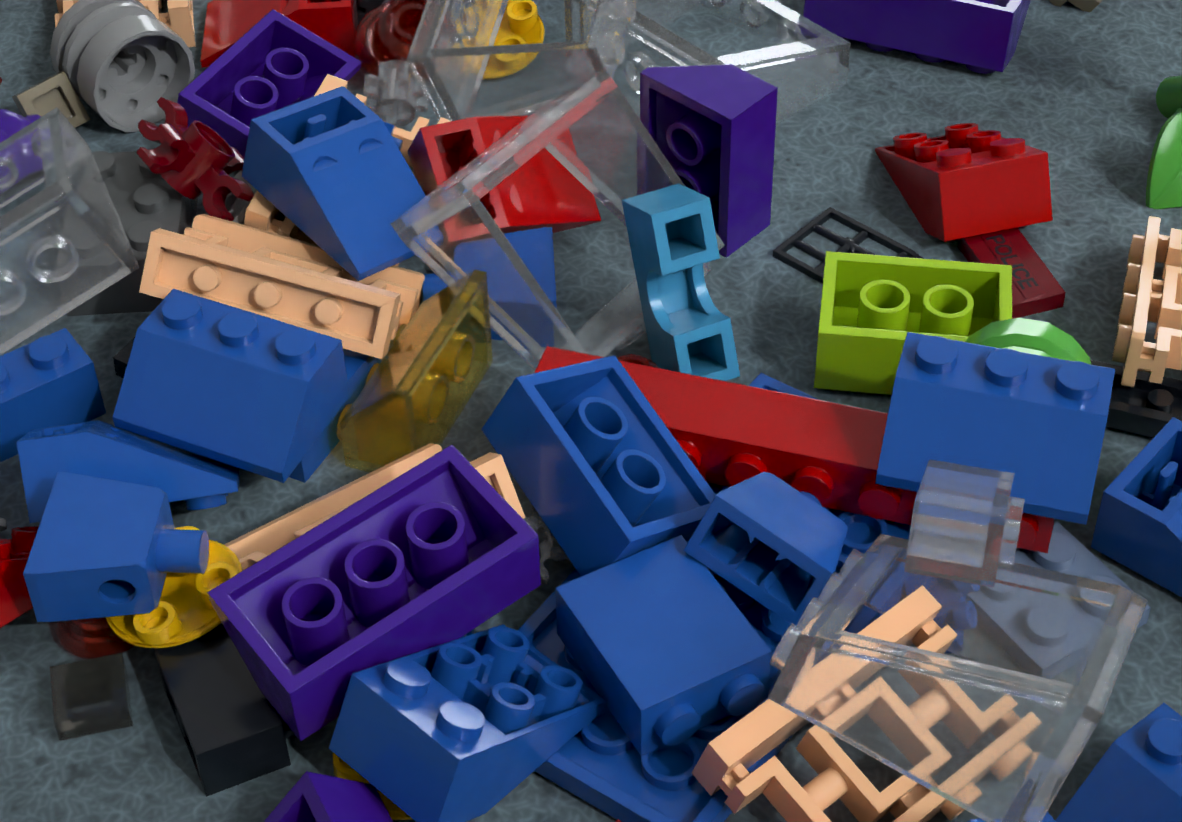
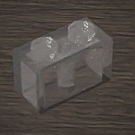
[904,459,1025,587]

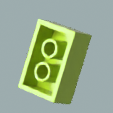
[814,251,1012,395]

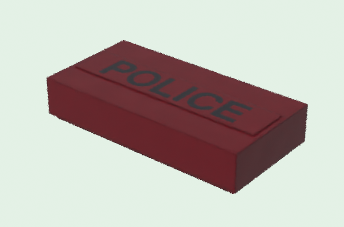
[958,227,1066,319]

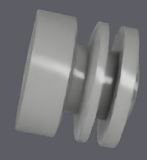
[50,0,195,132]

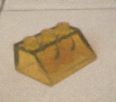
[337,269,493,473]

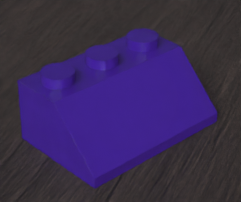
[177,9,362,158]
[640,64,778,258]

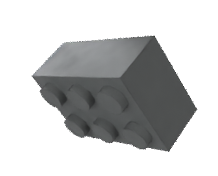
[54,148,198,316]

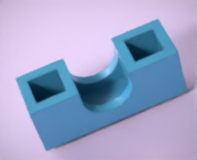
[621,183,740,381]

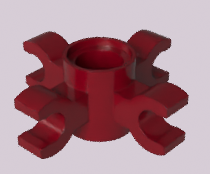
[136,97,254,221]

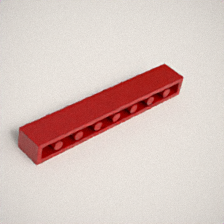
[534,346,1055,553]

